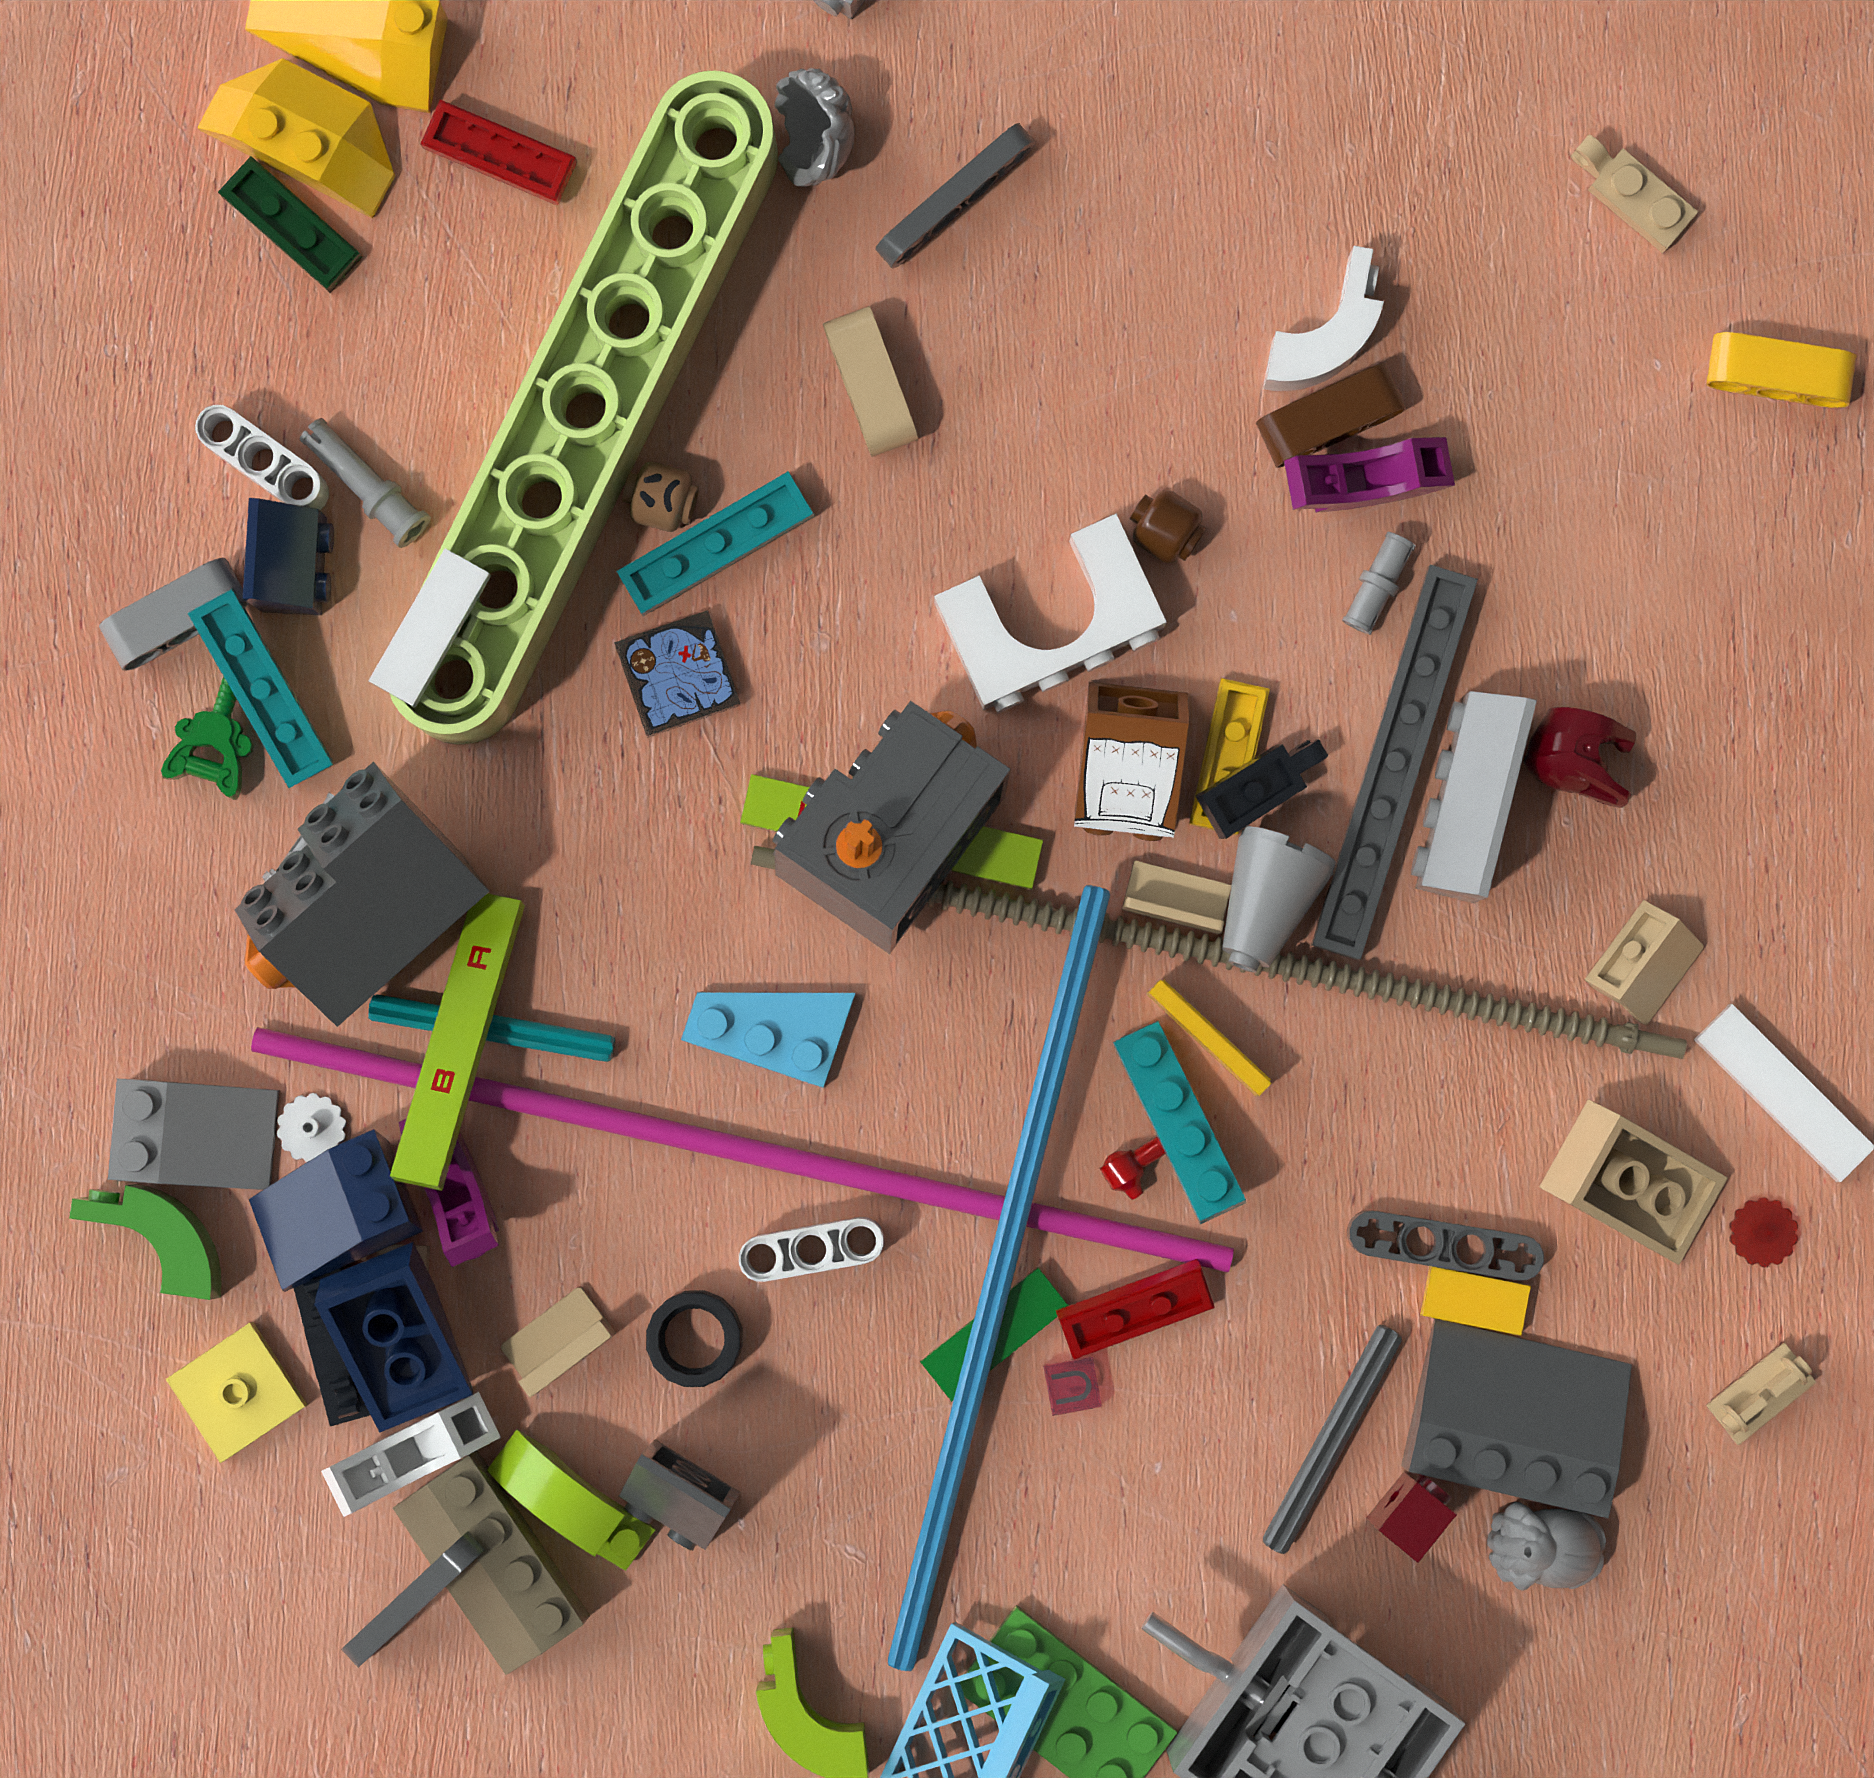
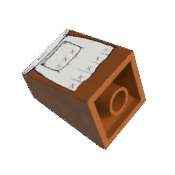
[1074,682,1189,841]

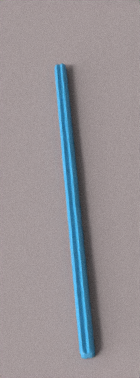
[888,885,1110,1671]

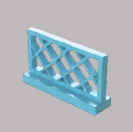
[880,1622,1065,1778]

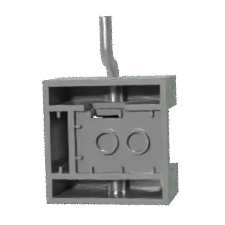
[1141,1584,1465,1778]

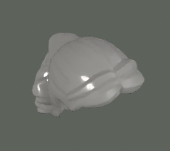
[775,68,855,187]
[1487,1502,1606,1591]

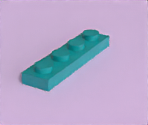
[616,471,814,616]
[187,588,333,788]
[1113,1021,1246,1225]

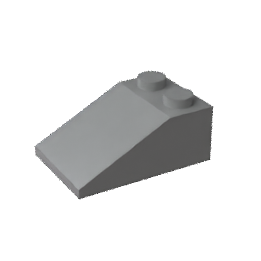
[108,1078,280,1190]

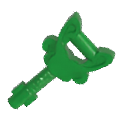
[161,676,254,800]

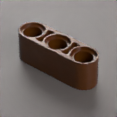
[1256,363,1407,468]

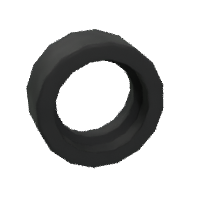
[646,1290,743,1387]

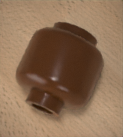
[1130,490,1207,563]

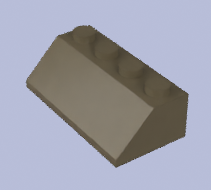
[393,1450,590,1675]

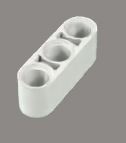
[195,405,329,510]
[739,1217,884,1282]

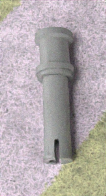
[300,418,431,548]

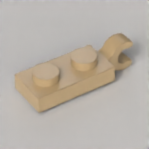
[1570,134,1698,253]

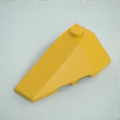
[245,0,448,113]

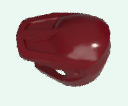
[1523,707,1636,808]

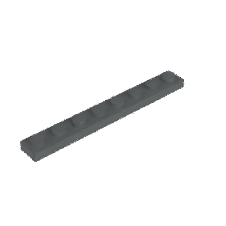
[1311,564,1478,960]

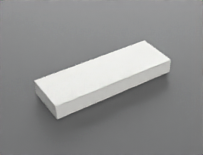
[368,548,491,707]

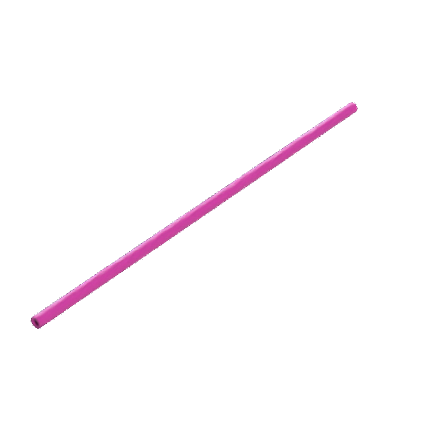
[251,1027,1234,1272]

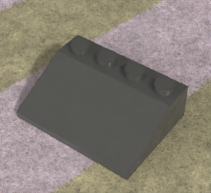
[1401,1318,1632,1518]

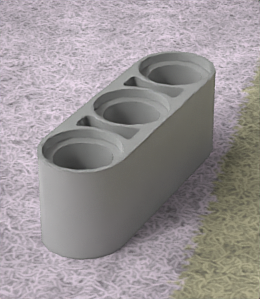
[99,557,249,671]

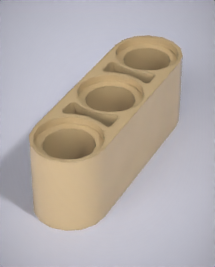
[823,306,918,457]

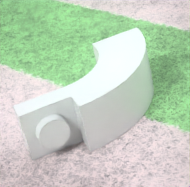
[1263,246,1384,391]
[321,1392,501,1517]

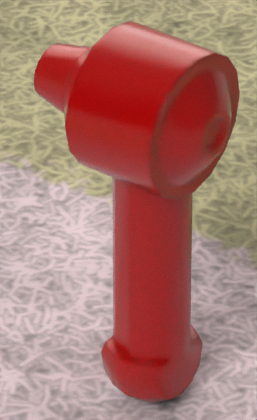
[1099,1137,1166,1200]

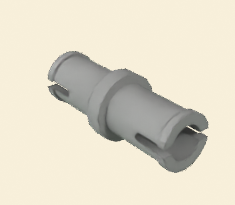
[1342,532,1416,635]

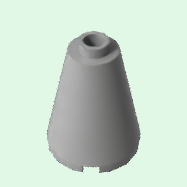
[1222,826,1336,973]

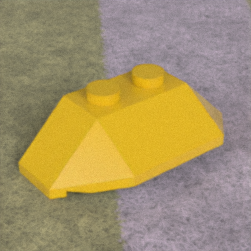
[197,58,395,219]

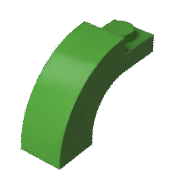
[69,1184,222,1300]

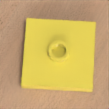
[166,1322,308,1463]

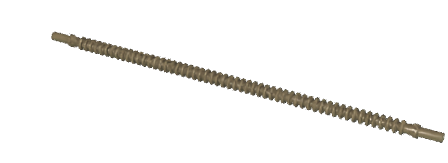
[751,845,1687,1059]

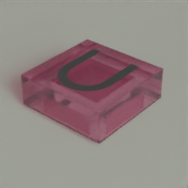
[1043,1356,1102,1416]

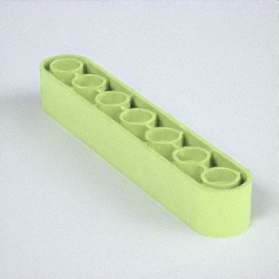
[389,71,778,744]

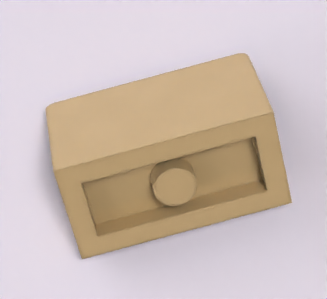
[1122,861,1231,934]
[1585,900,1704,1025]
[501,1287,616,1398]

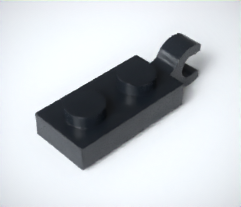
[1195,739,1328,839]

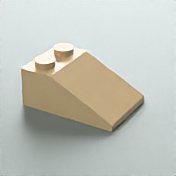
[1539,1099,1728,1265]

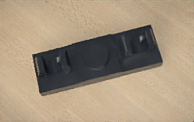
[294,1267,370,1427]

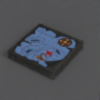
[614,610,741,738]

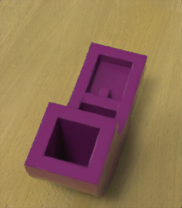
[1284,437,1455,513]
[399,1119,499,1267]

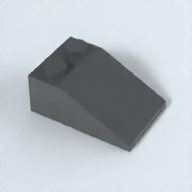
[619,1440,740,1551]

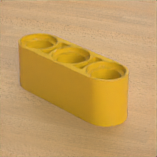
[1706,332,1857,408]

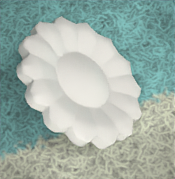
[277,1093,346,1162]

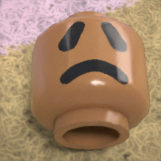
[622,462,699,532]

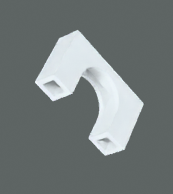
[934,514,1166,713]

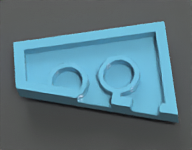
[681,992,856,1088]

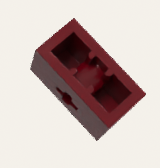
[1366,1472,1457,1563]

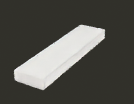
[1694,1004,1874,1182]

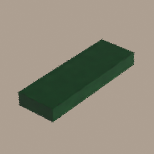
[218,156,362,293]

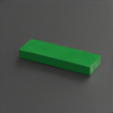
[920,1267,1069,1402]

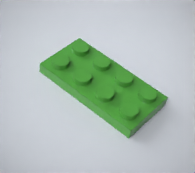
[960,1605,1178,1778]

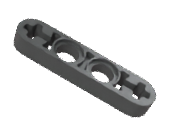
[875,123,1036,269]
[1347,1210,1544,1280]
[341,1531,485,1668]

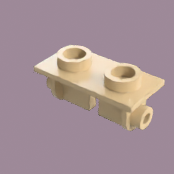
[1706,1342,1817,1445]

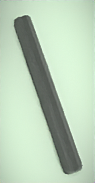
[1263,1325,1402,1554]

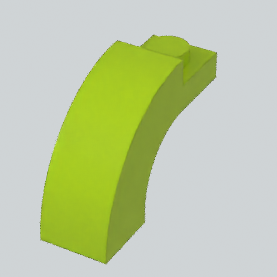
[487,1429,655,1571]
[756,1628,870,1778]

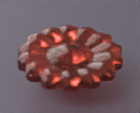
[1729,1197,1798,1268]

